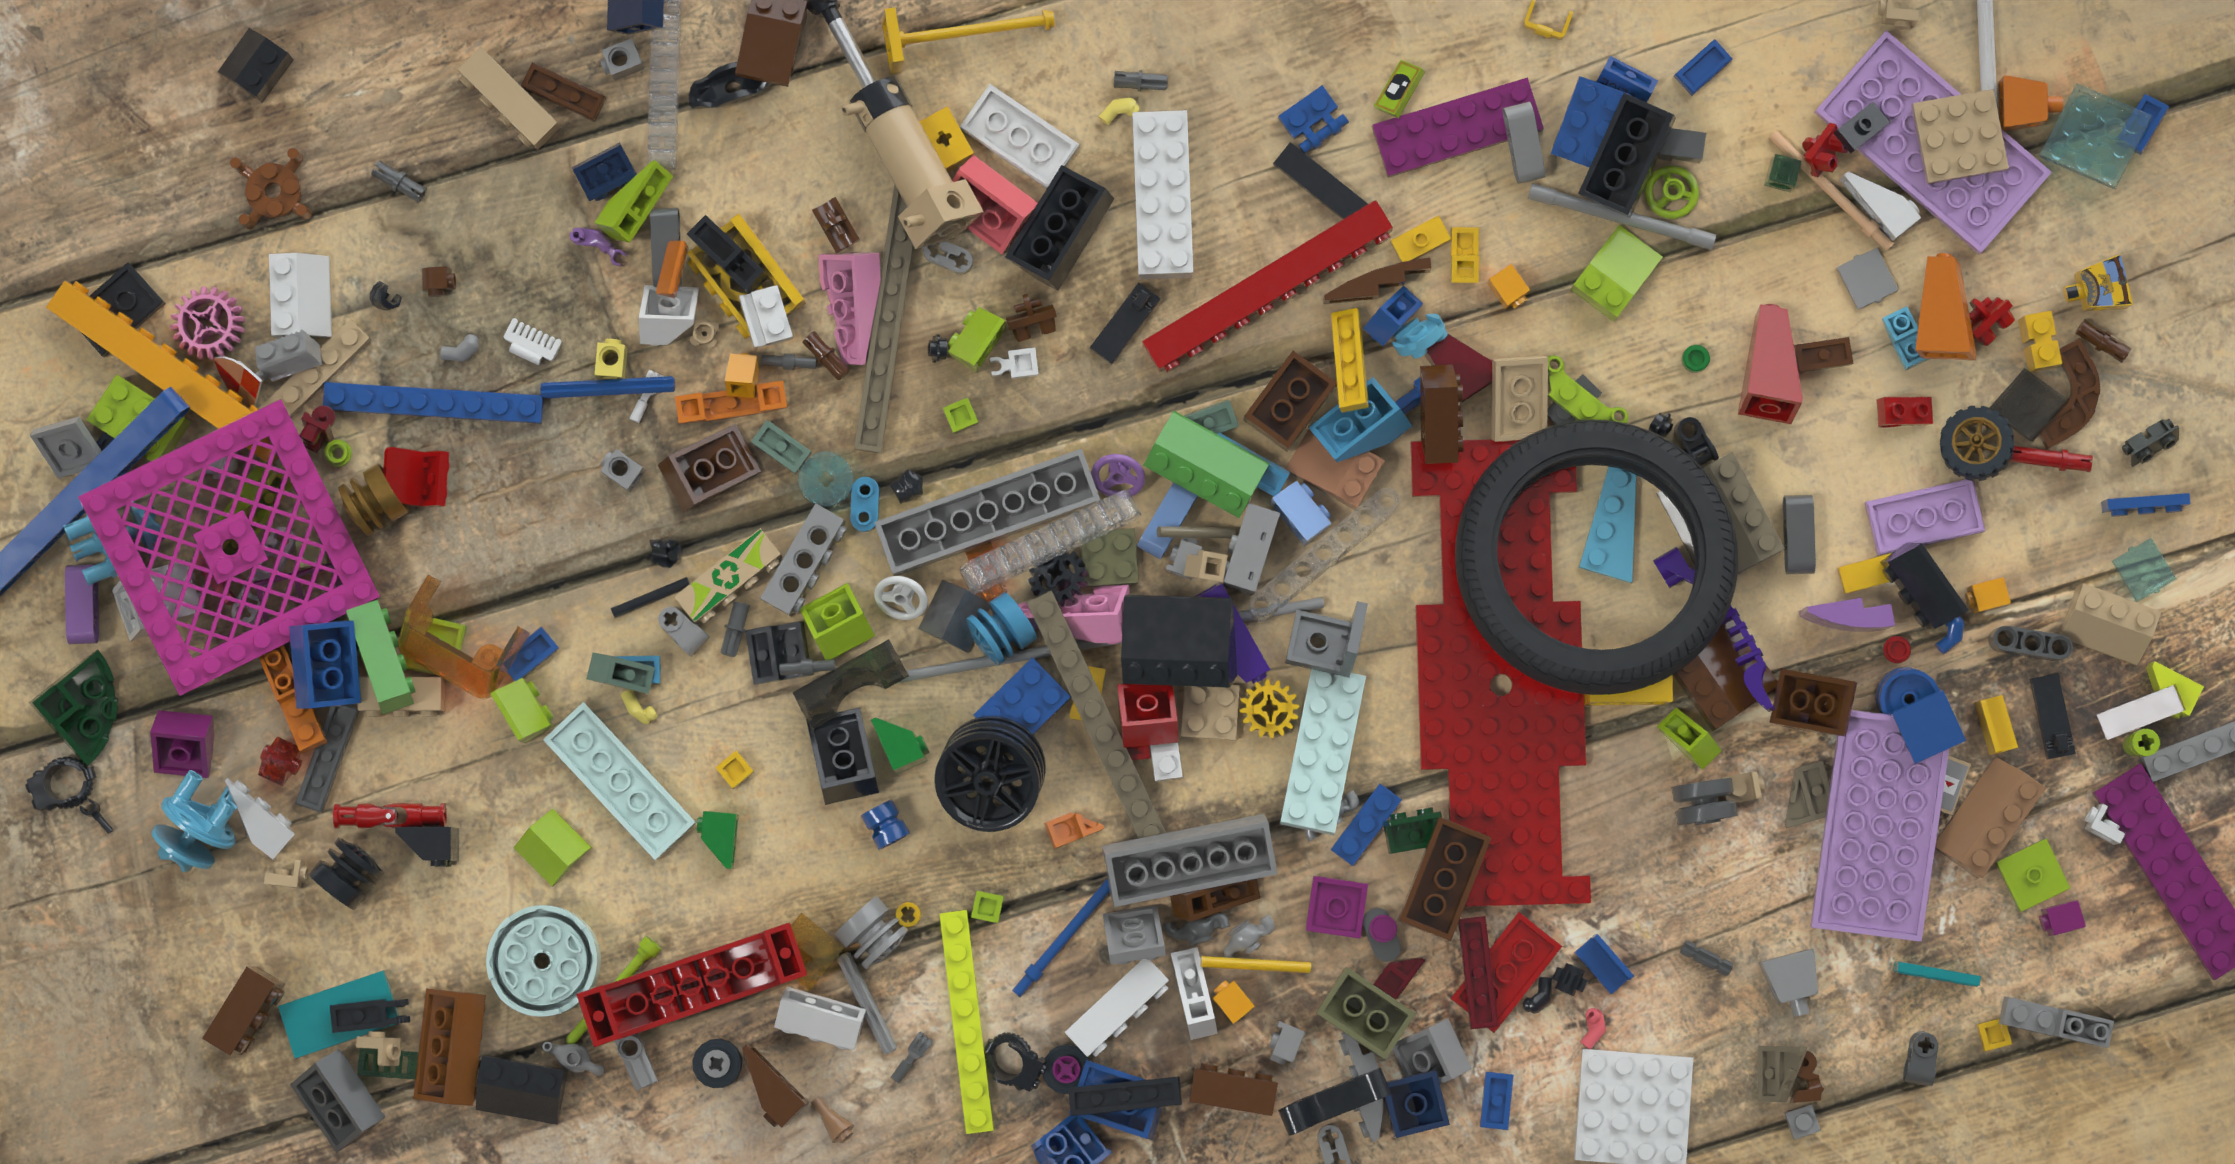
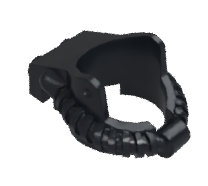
[25,756,97,811]
[984,1032,1048,1092]

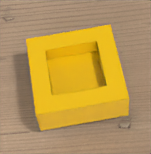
[715,750,754,789]
[1976,1018,2012,1051]

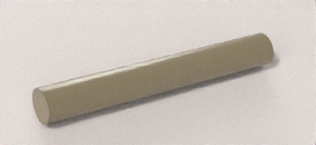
[1157,526,1236,539]

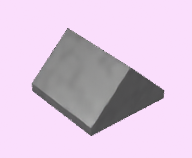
[918,580,990,653]

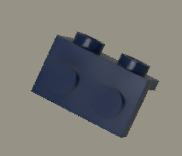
[572,142,637,201]

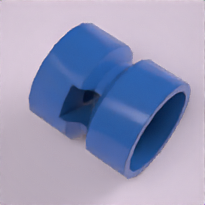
[861,799,910,850]

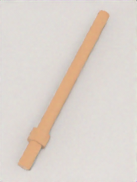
[1769,130,1894,251]

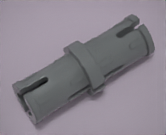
[371,160,427,203]

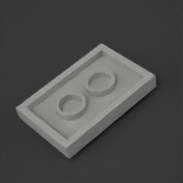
[1103,905,1166,964]

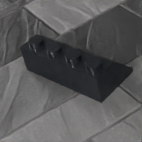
[1578,93,1676,218]
[1005,165,1114,291]

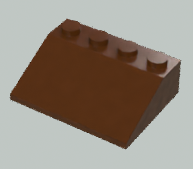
[1673,620,1778,731]

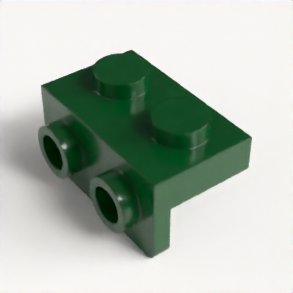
[1383,807,1442,854]

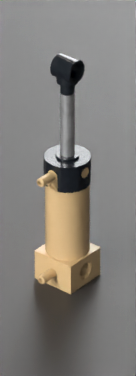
[804,0,983,249]

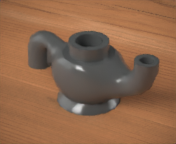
[1163,912,1230,946]

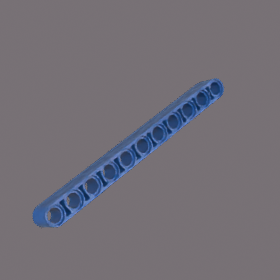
[0,387,190,597]

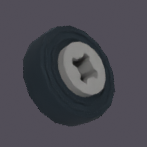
[692,1039,742,1088]

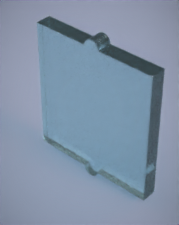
[2112,538,2176,602]

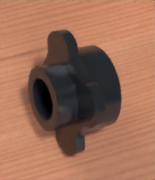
[928,334,947,363]
[1649,413,1673,437]

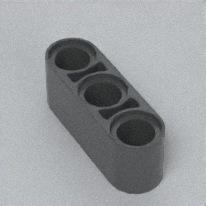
[650,208,682,287]
[1783,495,1816,574]
[1988,626,2073,661]

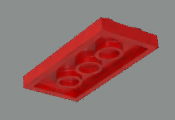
[1450,912,1562,1033]

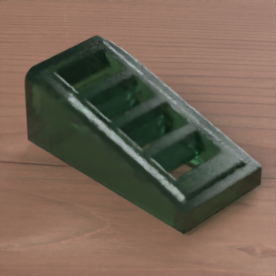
[357,1048,418,1080]

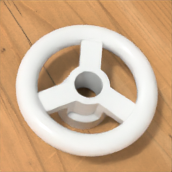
[874,576,928,620]

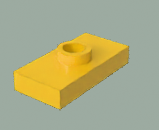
[1390,215,1451,262]

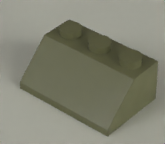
[1316,967,1416,1060]

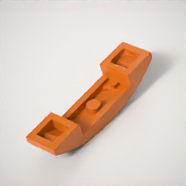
[675,380,787,424]

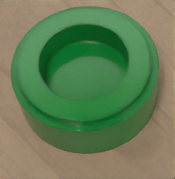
[1681,345,1710,373]

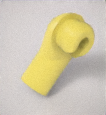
[1098,97,1140,125]
[621,690,657,724]

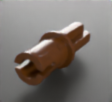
[802,331,849,380]

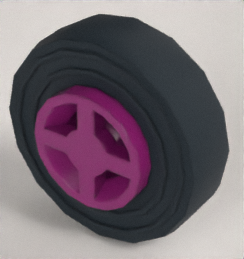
[1043,1044,1090,1094]

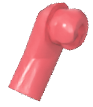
[1580,1008,1606,1050]

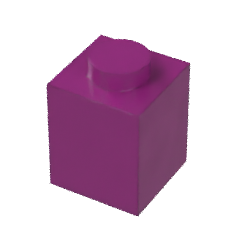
[2039,900,2086,936]

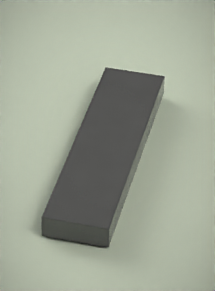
[295,705,359,813]

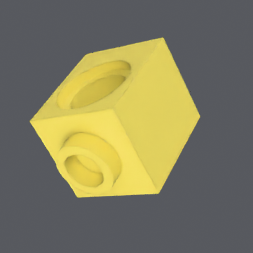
[594,339,628,379]

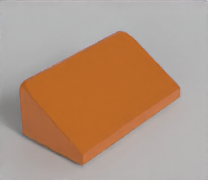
[656,240,688,299]

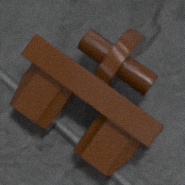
[812,197,860,253]
[1006,294,1057,342]

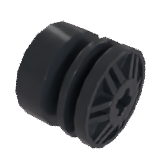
[309,837,384,910]

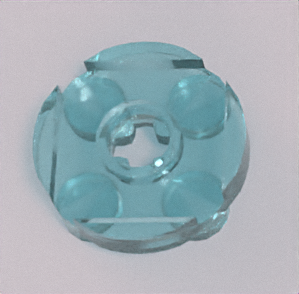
[798,451,854,507]

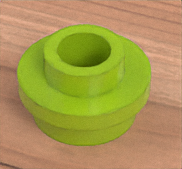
[324,440,352,467]

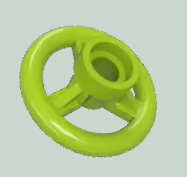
[1645,165,1699,219]

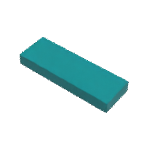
[1893,961,1981,987]

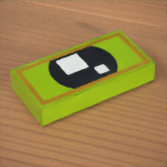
[1374,60,1425,119]

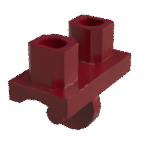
[299,405,336,453]

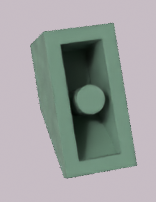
[586,652,655,694]

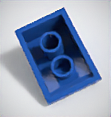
[1069,1060,1163,1140]

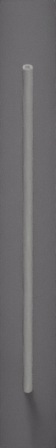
[890,597,1324,684]

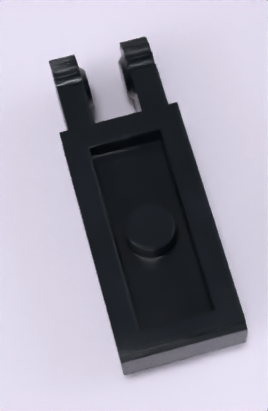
[330,999,410,1033]

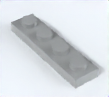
[2140,721,2235,782]

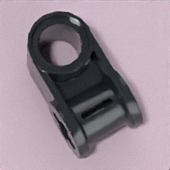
[1674,417,1719,466]

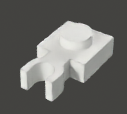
[990,348,1039,379]

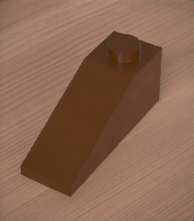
[1170,879,1260,922]

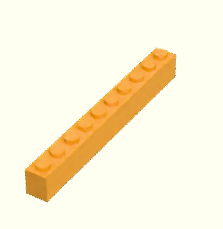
[46,281,278,465]

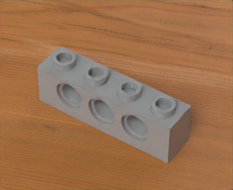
[760,503,847,617]

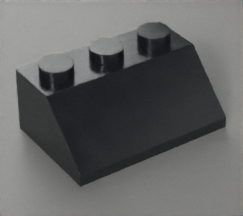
[1880,543,1969,629]
[476,1055,568,1125]

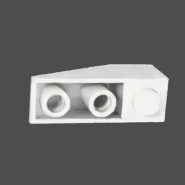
[225,778,295,859]

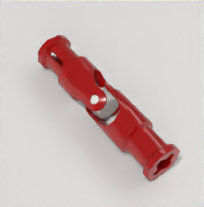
[333,803,447,829]

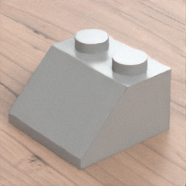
[1393,1018,1472,1084]

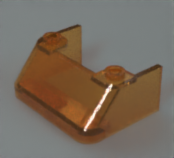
[398,574,530,699]

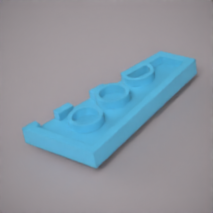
[1579,467,1636,583]

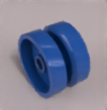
[1875,667,1940,715]

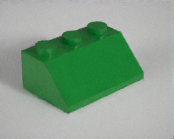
[871,717,930,774]

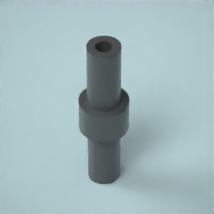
[761,353,817,370]
[779,659,836,676]

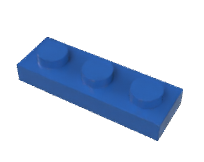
[2101,493,2191,517]
[1330,784,1402,866]

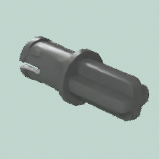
[1114,70,1168,92]
[721,601,750,657]

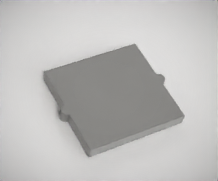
[1836,248,1898,310]

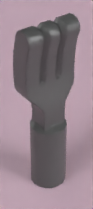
[890,1032,933,1083]

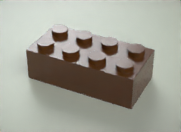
[1397,817,1492,941]

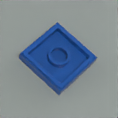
[1891,689,1966,764]

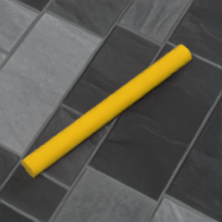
[1200,956,1311,973]

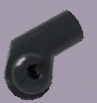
[1523,977,1552,1014]

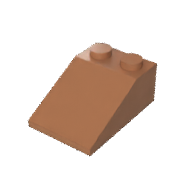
[1285,423,1385,511]

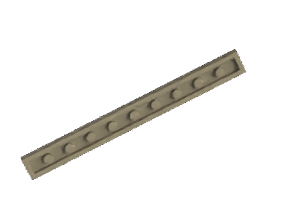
[854,184,913,454]
[1026,590,1166,839]

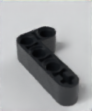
[1278,1068,1392,1136]

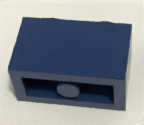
[607,0,664,35]

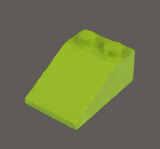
[1570,225,1663,322]

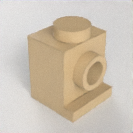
[1184,550,1228,582]

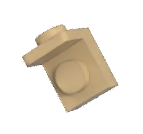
[1721,771,1765,803]
[264,860,309,889]

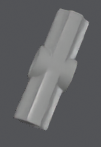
[615,1033,659,1091]

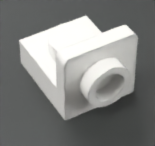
[2085,804,2125,845]

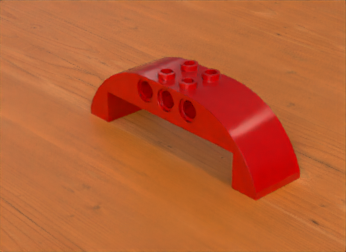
[576,922,807,1047]

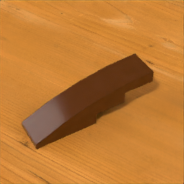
[1323,258,1431,304]

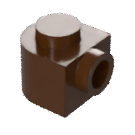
[422,266,456,297]

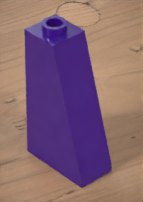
[1194,582,1270,684]

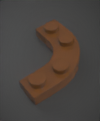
[2034,338,2100,449]

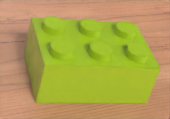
[86,374,192,461]

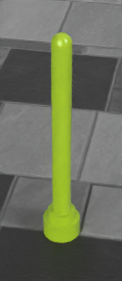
[566,935,662,1044]

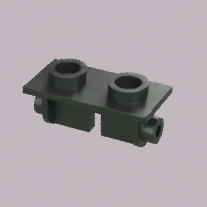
[2122,418,2179,467]

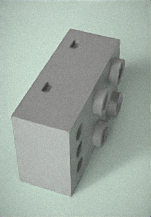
[1223,503,1280,596]

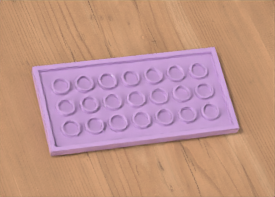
[1814,30,2052,254]
[1810,710,1949,942]

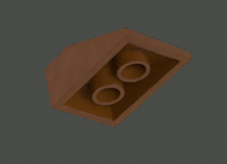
[735,0,807,87]
[658,424,762,513]
[1770,669,1857,737]
[742,1044,809,1128]

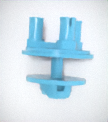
[63,501,166,586]
[151,770,237,872]

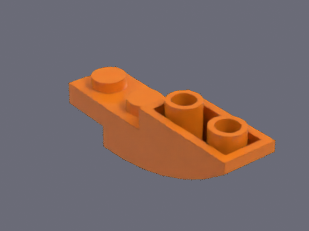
[259,644,327,754]

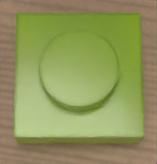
[943,397,979,434]
[971,891,1004,923]

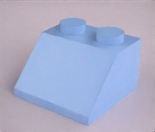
[1270,481,1332,546]

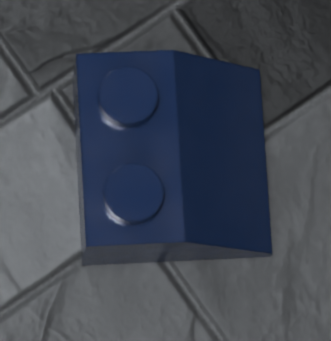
[1384,1070,1450,1138]

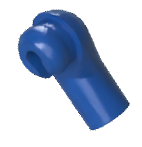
[1935,616,1965,655]

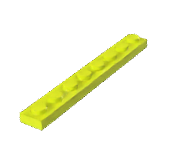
[939,910,994,1134]

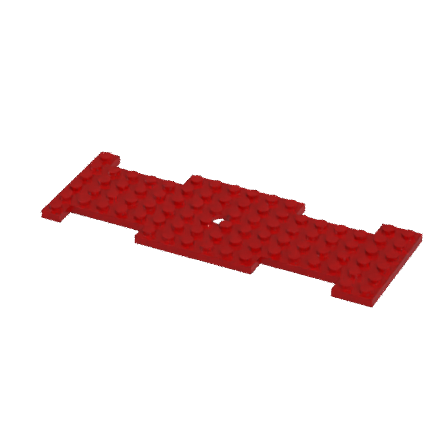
[1410,439,1591,907]

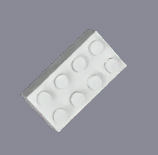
[1065,959,1169,1057]

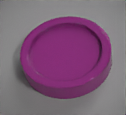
[1369,915,1397,943]

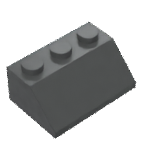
[290,1049,385,1153]

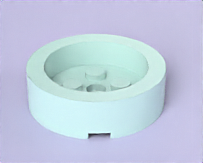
[486,905,601,1017]

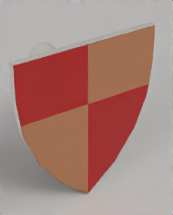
[213,357,268,408]

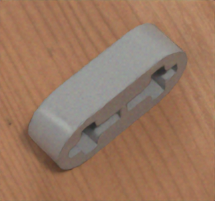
[923,241,973,275]
[1317,1124,1351,1164]

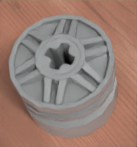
[834,896,908,969]

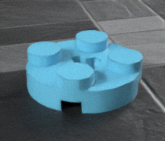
[1392,314,1448,359]

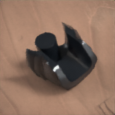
[369,281,402,311]
[889,469,923,504]
[650,538,683,568]

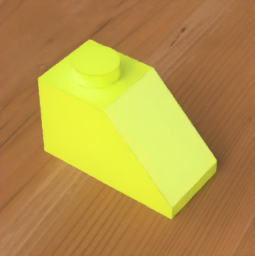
[2146,661,2204,719]

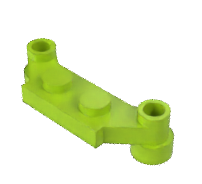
[1548,355,1628,423]

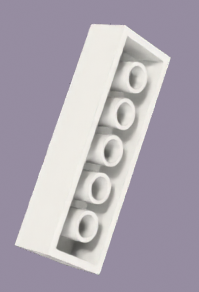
[1132,110,1193,280]

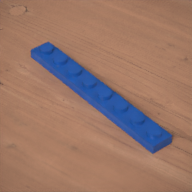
[323,382,544,424]

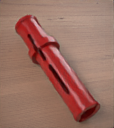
[2009,446,2093,473]

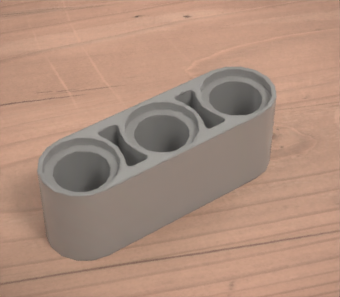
[1503,102,1545,184]

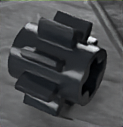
[1552,963,1588,997]

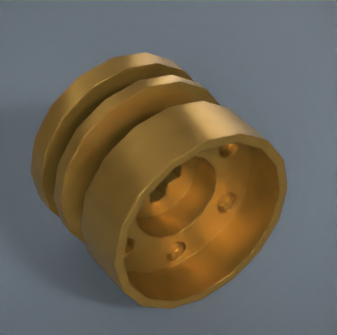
[338,463,409,536]

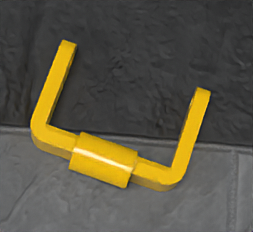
[1523,0,1573,40]

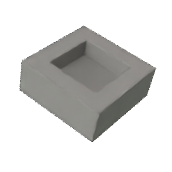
[1784,1104,1821,1140]

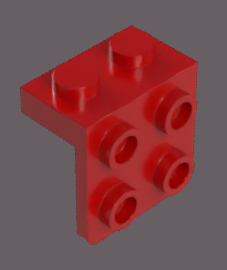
[383,447,450,507]

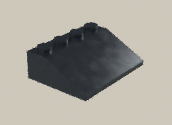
[1121,595,1238,688]

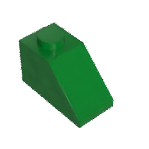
[697,811,739,870]

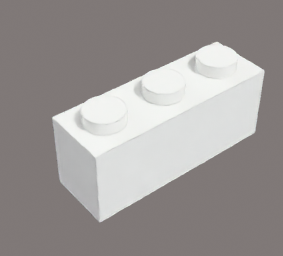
[774,987,866,1050]

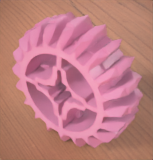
[170,287,245,360]

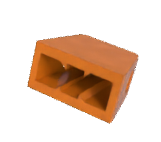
[1999,75,2063,132]

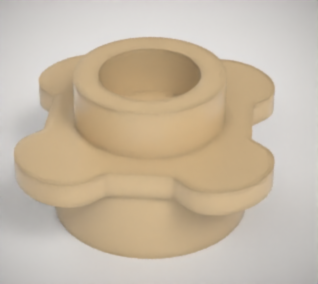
[690,319,719,348]

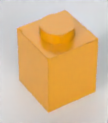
[1487,264,1530,310]
[725,353,760,398]
[1965,577,2011,614]
[1212,980,1255,1024]

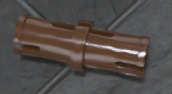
[2075,319,2131,363]

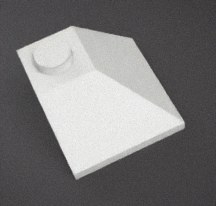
[639,285,699,346]

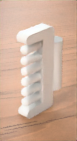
[504,318,562,366]

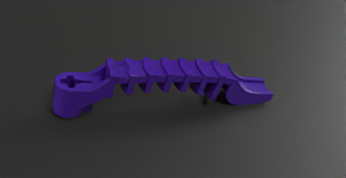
[1653,547,1775,712]

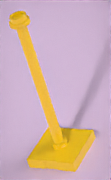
[881,7,1055,74]

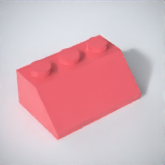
[952,155,1038,254]

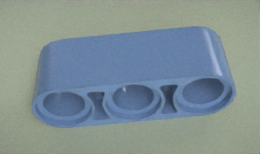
[1137,482,1198,560]

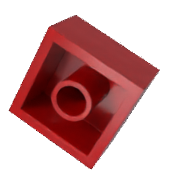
[1117,684,1179,748]

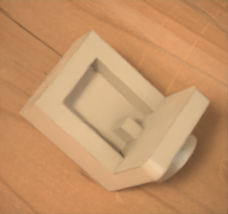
[1878,0,1920,30]
[356,1031,401,1066]

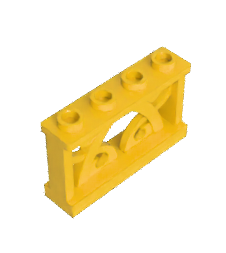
[687,213,806,339]

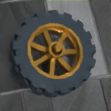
[1940,406,2014,481]

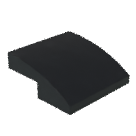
[745,621,812,685]

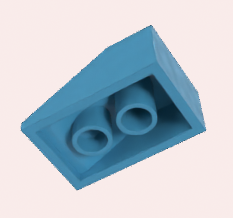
[1308,377,1412,462]

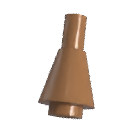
[811,1096,854,1144]

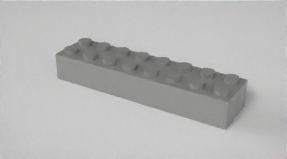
[874,449,1100,576]

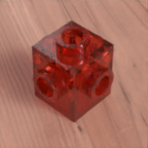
[258,736,303,786]

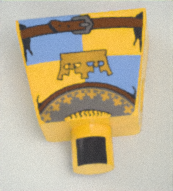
[2063,254,2133,311]

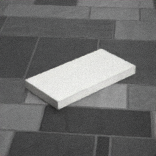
[960,84,1079,189]

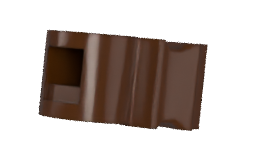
[1790,1051,1824,1103]

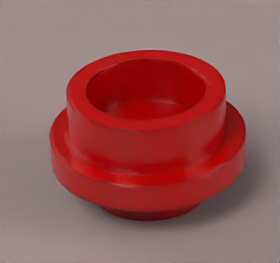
[1883,636,1911,664]

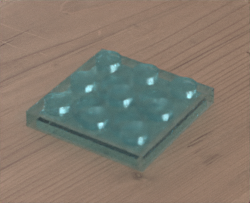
[2040,83,2152,190]

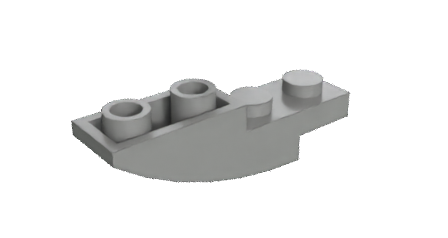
[1998,996,2114,1048]
[1339,1032,1383,1142]

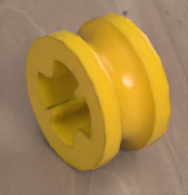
[896,902,921,927]

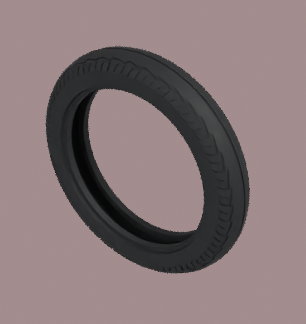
[1455,420,1738,695]

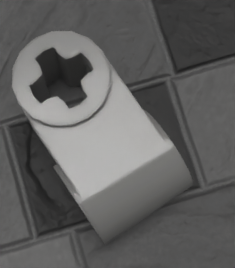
[658,607,710,657]

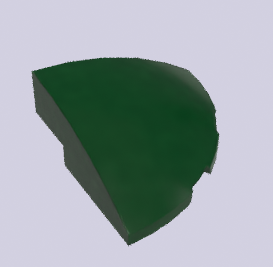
[29,649,118,766]

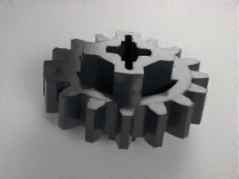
[1028,548,1089,607]

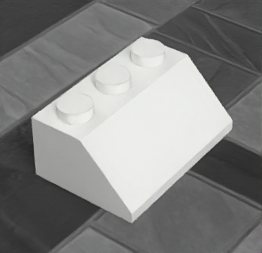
[269,253,332,339]

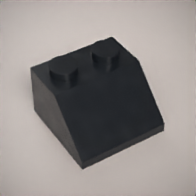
[217,28,294,103]
[395,827,459,867]

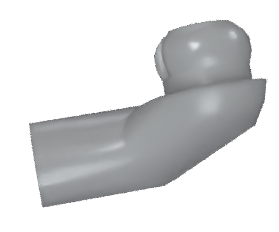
[440,334,479,362]

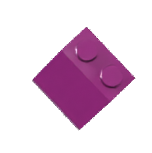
[150,710,214,778]

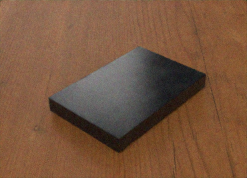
[82,262,166,357]

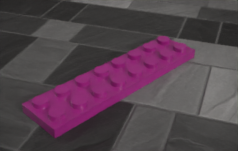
[2092,763,2235,980]

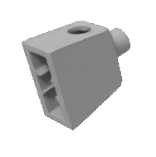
[1758,949,1818,1017]

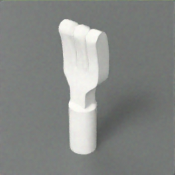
[629,369,665,423]

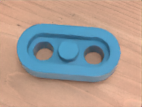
[850,477,879,532]

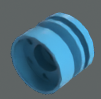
[966,592,1037,666]

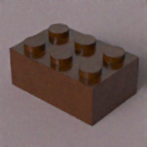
[1243,351,1337,452]
[1420,365,1463,464]
[202,966,285,1056]
[1189,1063,1278,1116]

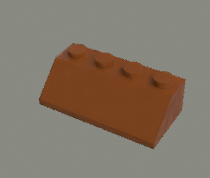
[413,988,486,1106]

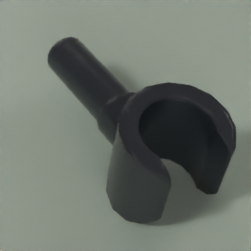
[80,799,113,834]

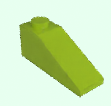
[594,160,673,243]

